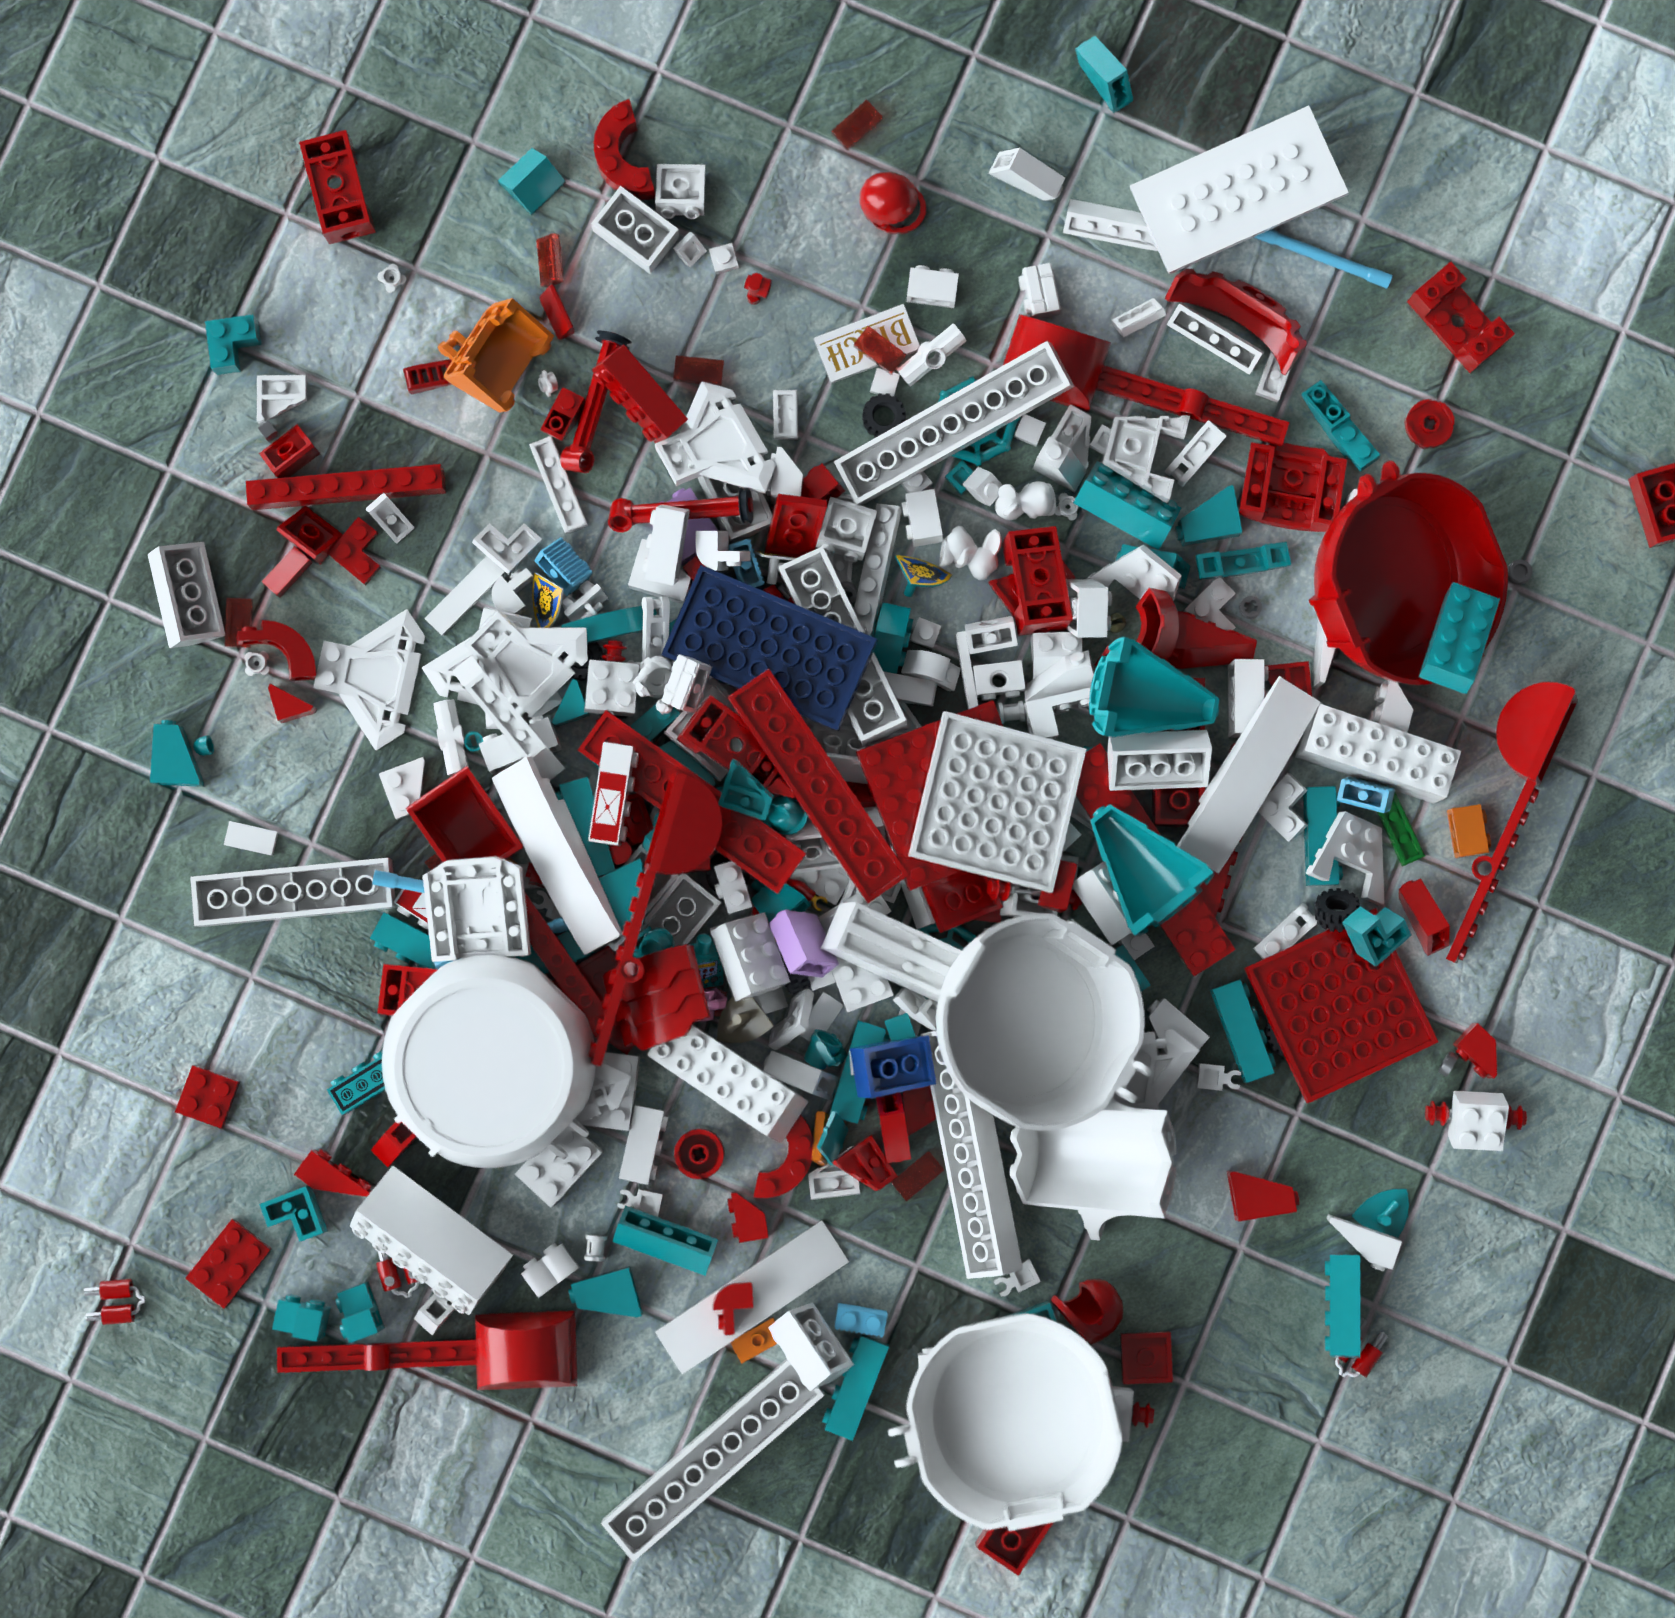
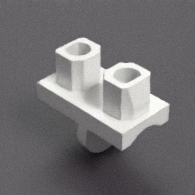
[561,580,608,622]

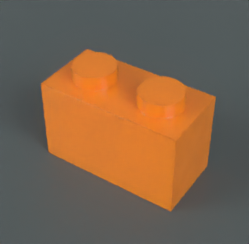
[1447,804,1491,858]

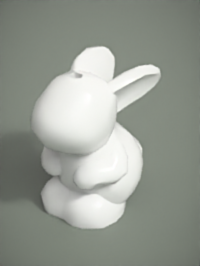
[995,481,1056,521]
[939,526,1002,580]

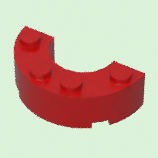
[594,99,656,200]
[1094,588,1179,667]
[753,1114,813,1198]

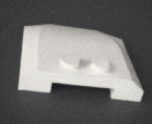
[423,856,531,962]

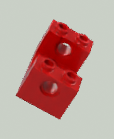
[299,130,376,245]
[1407,261,1515,373]
[1002,526,1073,636]
[676,695,778,789]
[377,964,438,1016]

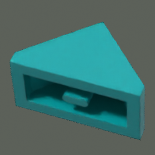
[551,679,590,727]

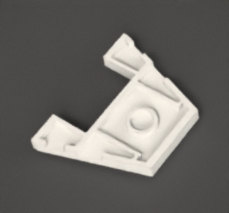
[1102,415,1190,503]
[1087,544,1182,601]
[1306,811,1384,905]

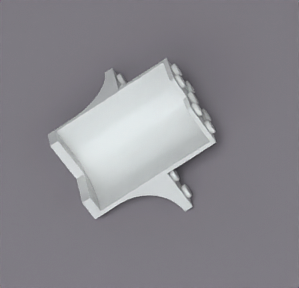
[1010,1098,1177,1241]

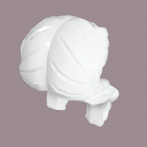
[633,656,673,714]

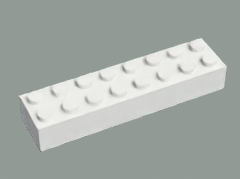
[778,546,907,747]
[190,858,396,927]

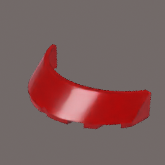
[1165,269,1307,376]

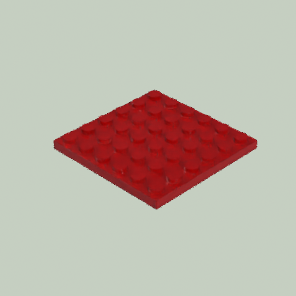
[856,700,1003,891]
[1244,908,1438,1103]

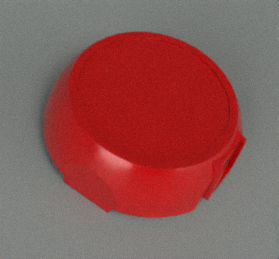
[1309,460,1508,685]

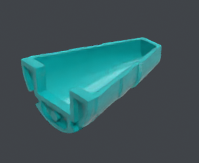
[1089,637,1220,738]
[1090,804,1214,936]

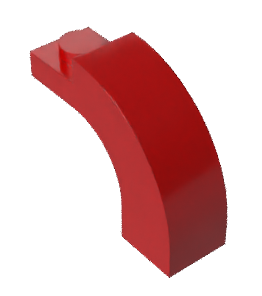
[237,620,316,681]

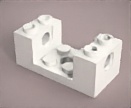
[1024,687,1091,740]

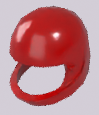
[859,172,926,234]
[1050,1279,1124,1345]

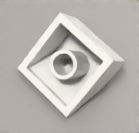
[1031,632,1083,680]

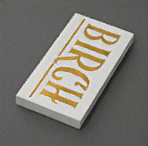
[814,304,920,384]

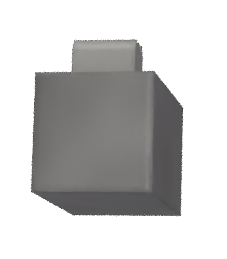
[258,420,280,443]

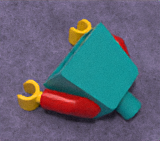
[751,878,828,942]

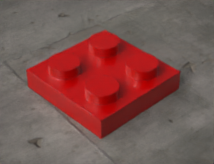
[175,1065,240,1129]
[1120,1331,1173,1384]

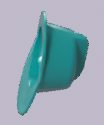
[762,795,808,835]

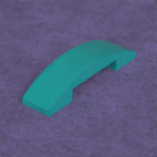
[1195,541,1291,579]
[561,606,657,645]

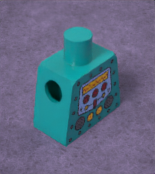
[688,934,724,988]

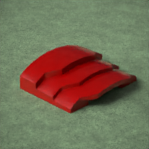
[1239,442,1347,532]
[603,944,711,1051]

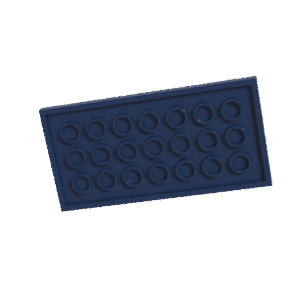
[661,565,879,731]

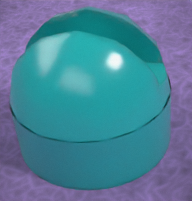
[464,731,484,752]
[193,735,214,756]

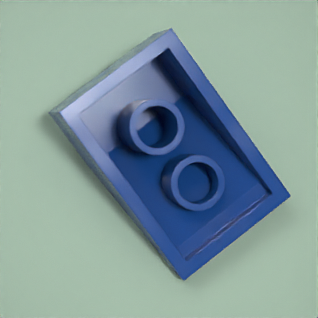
[850,1035,936,1098]

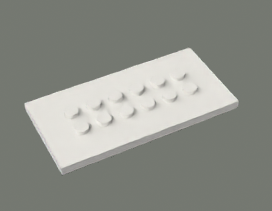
[1130,106,1349,275]

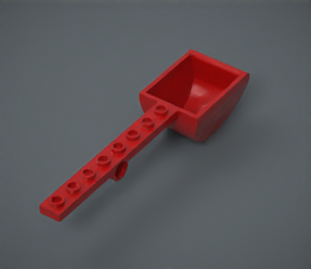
[1003,314,1290,447]
[1446,682,1578,963]
[405,766,617,1039]
[588,773,722,1067]
[277,1310,578,1390]

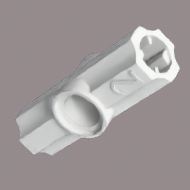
[897,324,967,387]
[434,699,469,776]

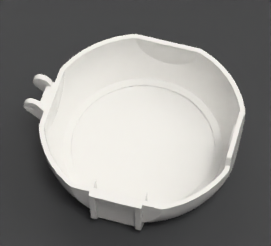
[936,913,1152,1131]
[382,955,596,1168]
[888,1314,1122,1531]

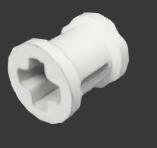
[997,700,1025,724]
[584,1234,608,1262]

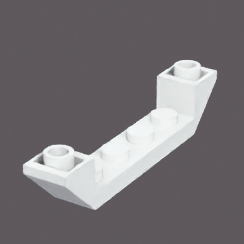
[452,656,565,781]

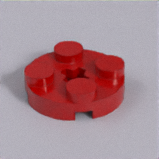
[1404,399,1455,449]

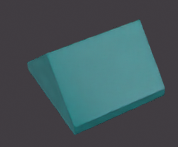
[498,148,566,215]

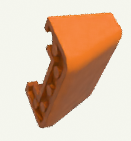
[444,298,554,412]

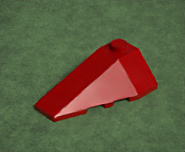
[1167,611,1257,669]

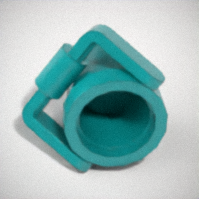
[633,926,675,958]
[804,1029,847,1070]

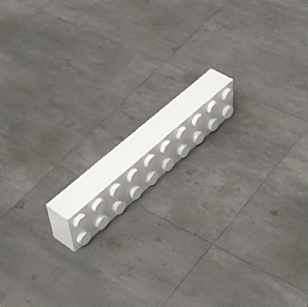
[834,341,1075,505]
[920,1031,1023,1279]
[601,1359,824,1562]

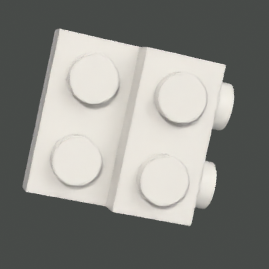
[655,164,705,219]
[816,497,877,562]

